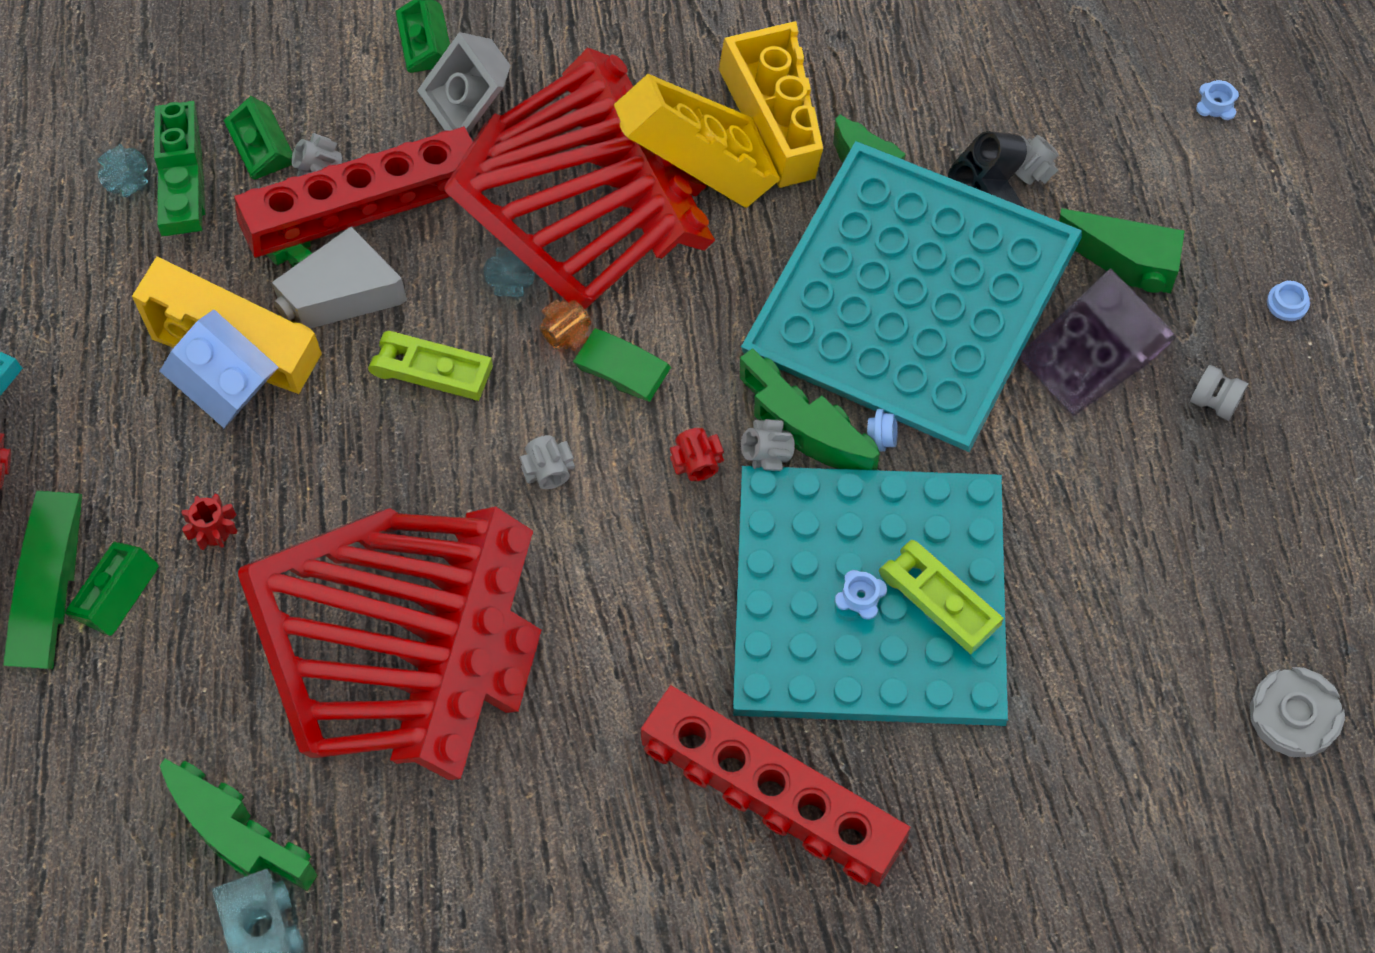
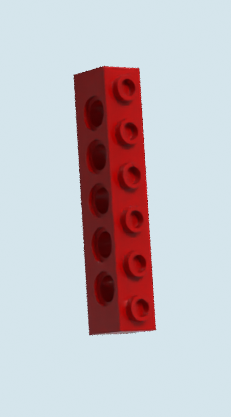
[234,126,473,258]
[641,685,911,887]

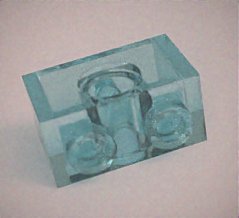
[212,869,305,953]

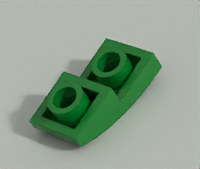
[573,328,671,402]

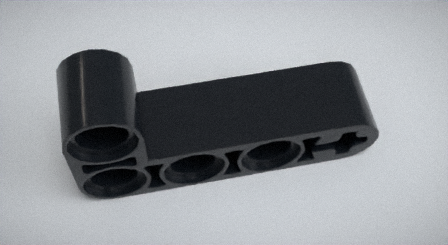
[948,131,1060,283]

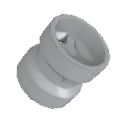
[1190,364,1249,421]

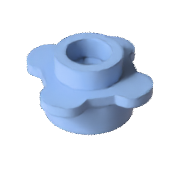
[1196,80,1239,120]
[835,570,887,619]

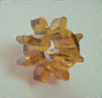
[539,299,591,351]

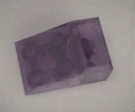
[1019,268,1176,416]

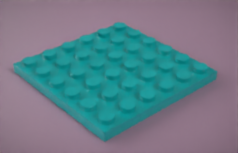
[741,141,1082,453]
[733,466,1008,726]

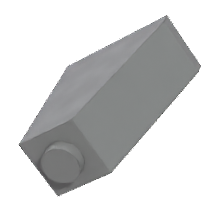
[272,226,407,329]

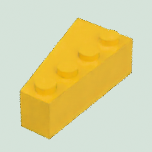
[719,21,823,188]
[614,74,780,208]
[132,256,322,394]

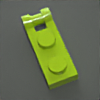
[368,331,493,401]
[879,540,1004,654]

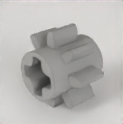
[292,133,342,177]
[1015,135,1059,185]
[741,419,795,471]
[519,435,575,489]

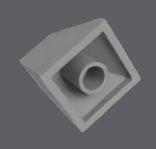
[417,32,511,134]

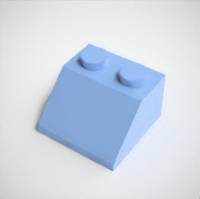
[160,310,279,428]

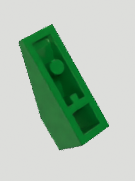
[1058,208,1185,294]

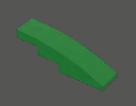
[3,491,82,669]

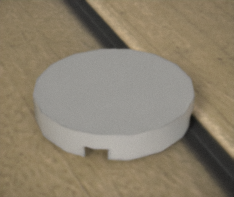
[1250,667,1345,757]

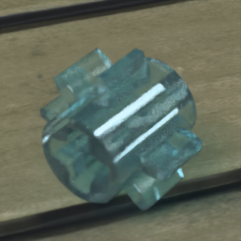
[97,144,149,197]
[484,247,535,297]

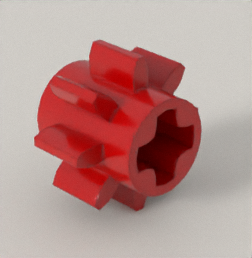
[670,428,724,481]
[181,493,237,550]

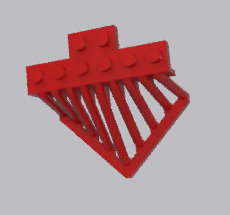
[444,47,715,310]
[238,506,542,780]

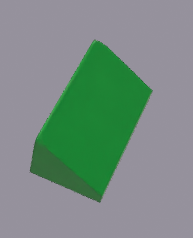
[395,0,450,73]
[223,96,293,180]
[65,542,159,636]

